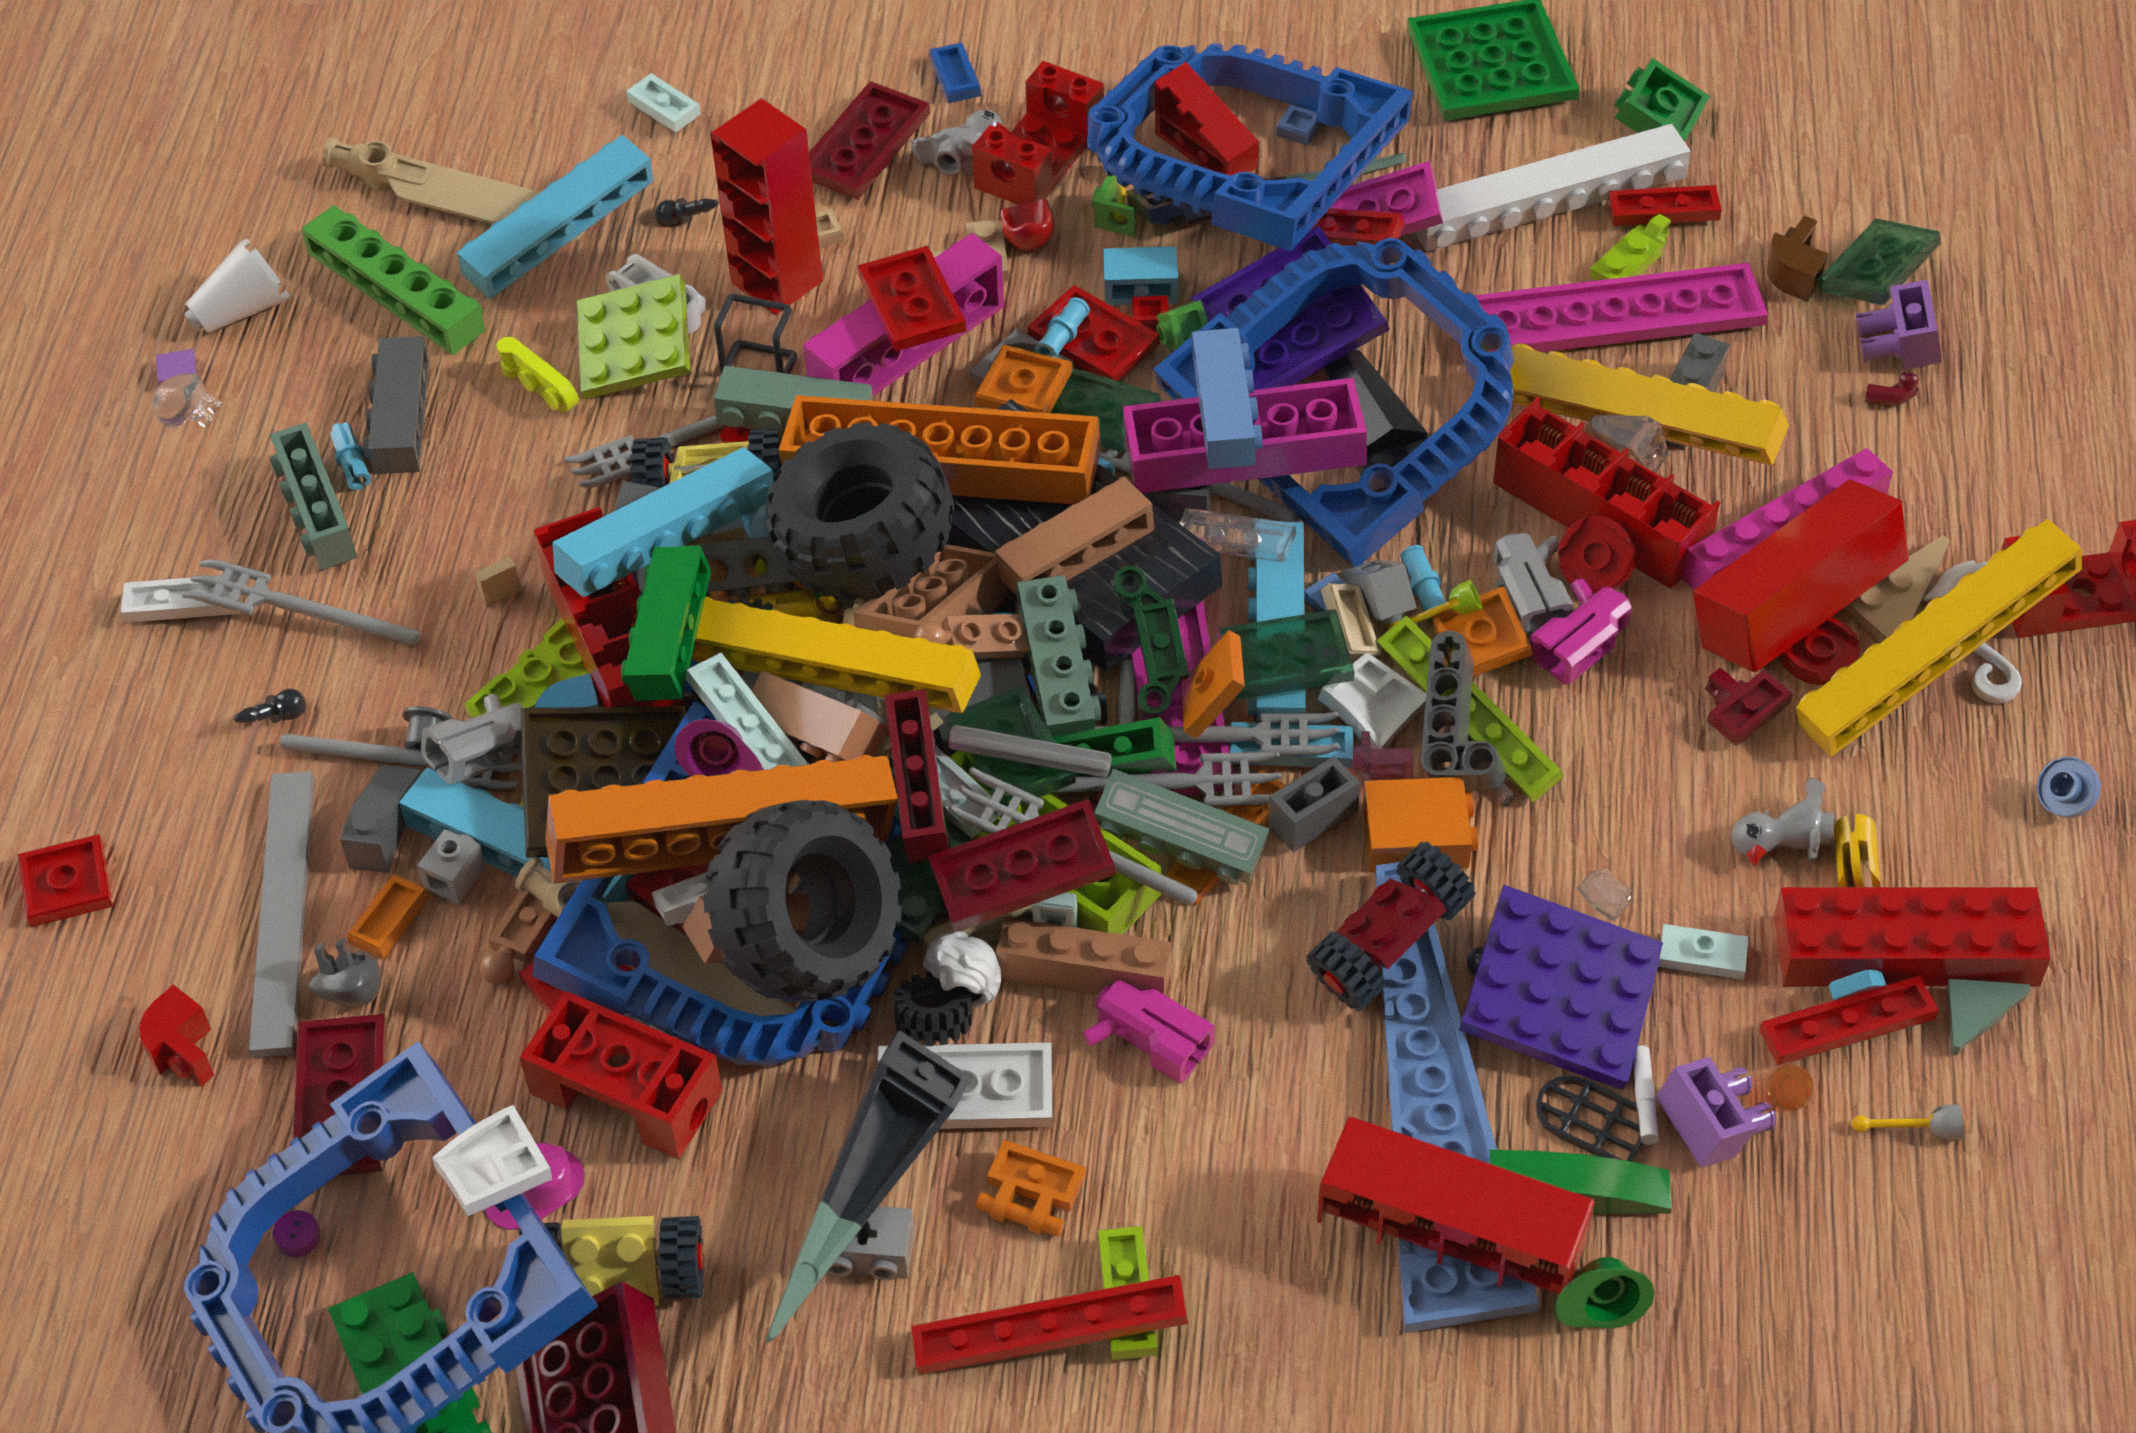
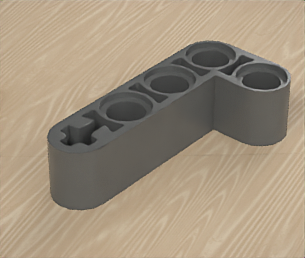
[1421,630,1506,791]

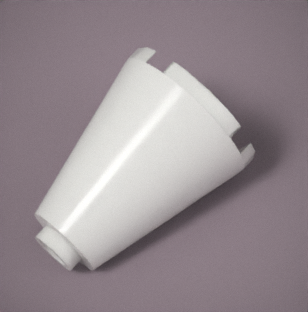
[184,238,291,333]

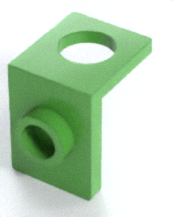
[1092,175,1136,237]

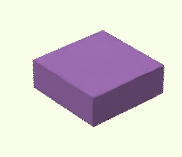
[156,349,198,390]

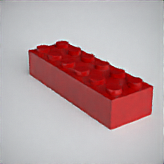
[1774,887,2051,987]

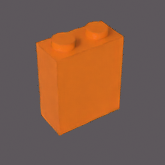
[1362,777,1478,872]

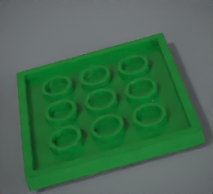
[1407,0,1579,121]

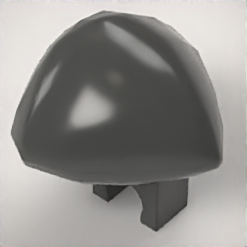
[308,938,381,1007]

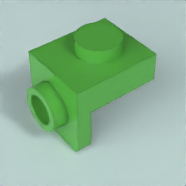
[1157,300,1208,350]

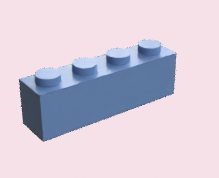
[1192,328,1263,469]

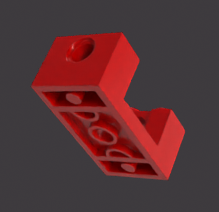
[972,60,1104,205]
[2001,519,2136,638]
[519,990,723,1160]

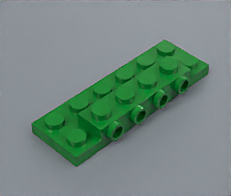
[328,1272,492,1433]

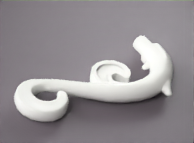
[1923,560,2022,704]

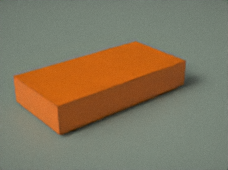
[346,874,430,959]

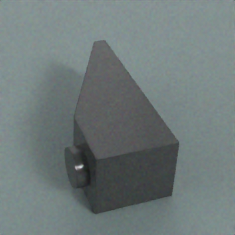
[340,765,422,873]

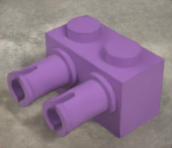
[1856,279,1942,369]
[1656,1057,1776,1168]

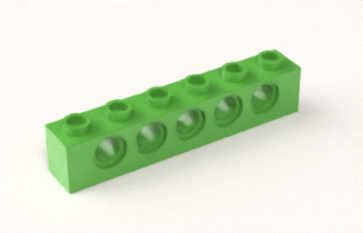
[301,205,485,355]

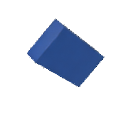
[929,43,981,103]

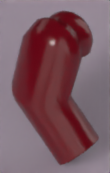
[1865,372,1919,407]

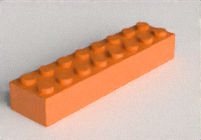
[779,395,1101,504]
[545,755,898,884]

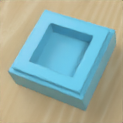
[1828,970,1886,1000]

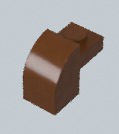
[1766,215,1829,302]

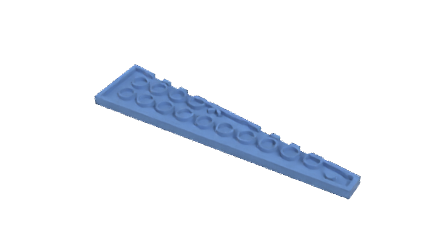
[1375,862,1539,1333]

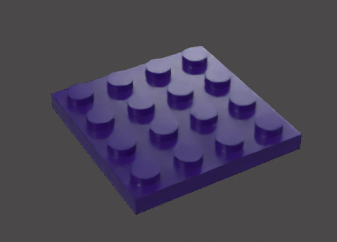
[1191,226,1390,390]
[1459,885,1663,1090]

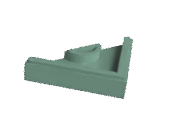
[1946,979,2030,1055]

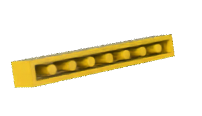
[1497,343,1789,466]
[1796,518,2082,757]
[691,597,981,714]

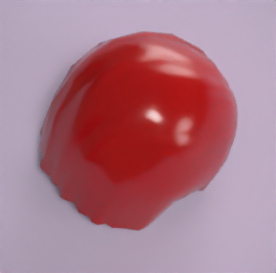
[1001,199,1055,251]

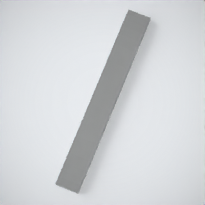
[249,771,315,1058]

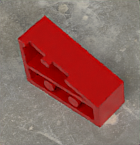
[1155,62,1259,176]

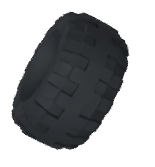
[766,422,954,601]
[703,800,902,1002]

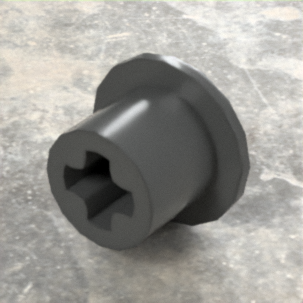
[402,706,454,750]

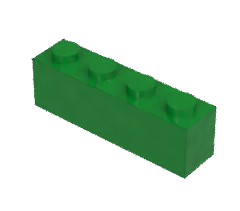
[621,546,711,701]

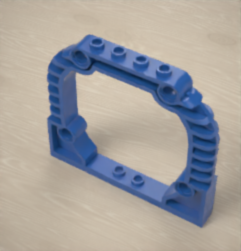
[1087,43,1413,251]
[1153,238,1514,567]
[533,701,928,1066]
[184,1041,598,1433]

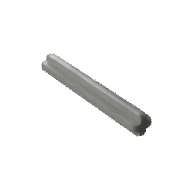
[949,725,1112,777]

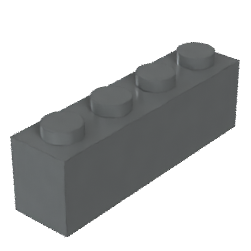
[363,336,430,474]

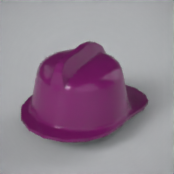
[674,719,763,777]

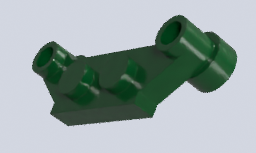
[1113,566,1189,719]

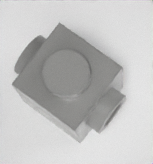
[417,829,486,904]

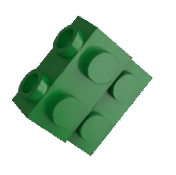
[1613,58,1710,142]

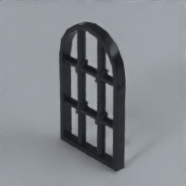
[1535,1076,1658,1162]

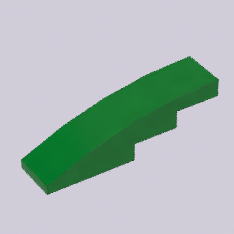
[1489,1150,1672,1214]

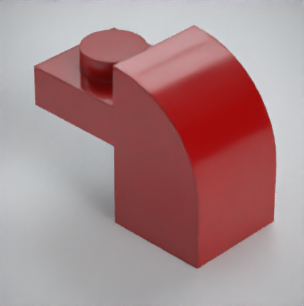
[139,984,214,1087]

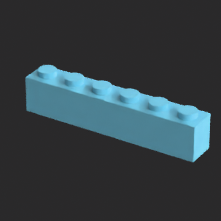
[457,135,654,299]
[553,447,773,597]
[1248,522,1306,723]
[399,767,636,903]

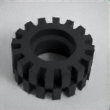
[893,972,972,1046]

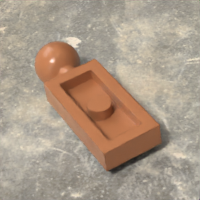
[913,614,1029,659]
[480,890,557,984]

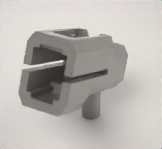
[1494,533,1573,637]
[421,694,523,785]

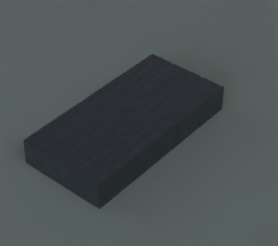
[946,399,1223,672]

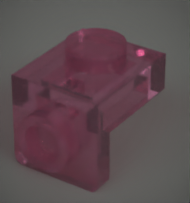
[1353,731,1413,787]

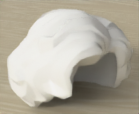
[923,931,1001,1008]

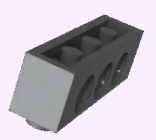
[634,536,798,598]

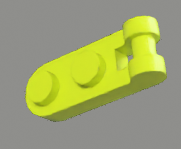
[496,337,579,413]

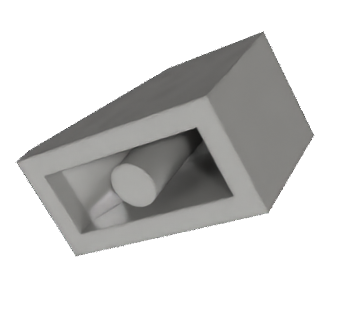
[1342,559,1417,624]

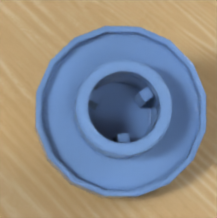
[2036,756,2101,818]

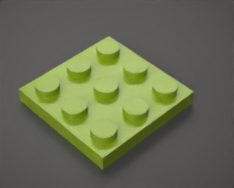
[577,274,690,399]

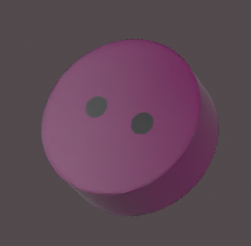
[273,1210,320,1257]

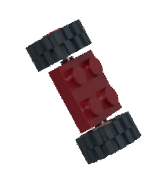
[1306,841,1476,1011]

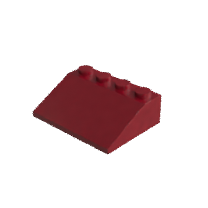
[516,1281,677,1433]

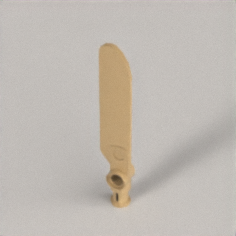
[322,137,583,243]
[515,857,796,1016]

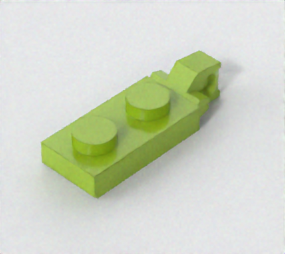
[1589,214,1671,281]

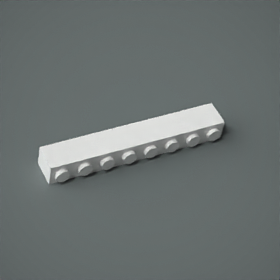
[1414,124,1691,251]

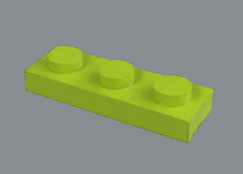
[1098,1226,1157,1360]

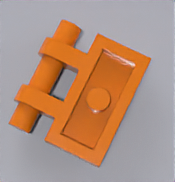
[976,1140,1086,1237]

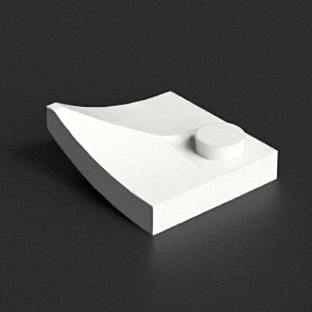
[1318,653,1426,758]
[432,1105,552,1217]

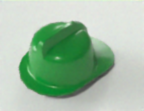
[1555,1257,1655,1328]

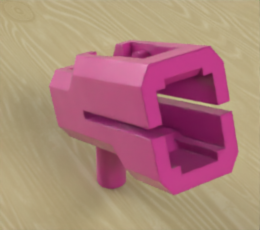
[1530,579,1632,685]
[1082,979,1215,1084]

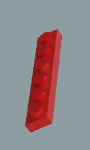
[911,1275,1189,1375]

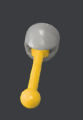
[1852,1104,1962,1140]

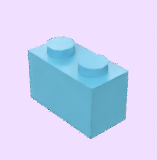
[1104,246,1178,306]

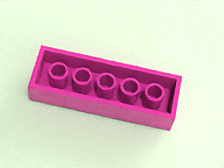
[803,233,1004,396]
[1123,378,1367,493]

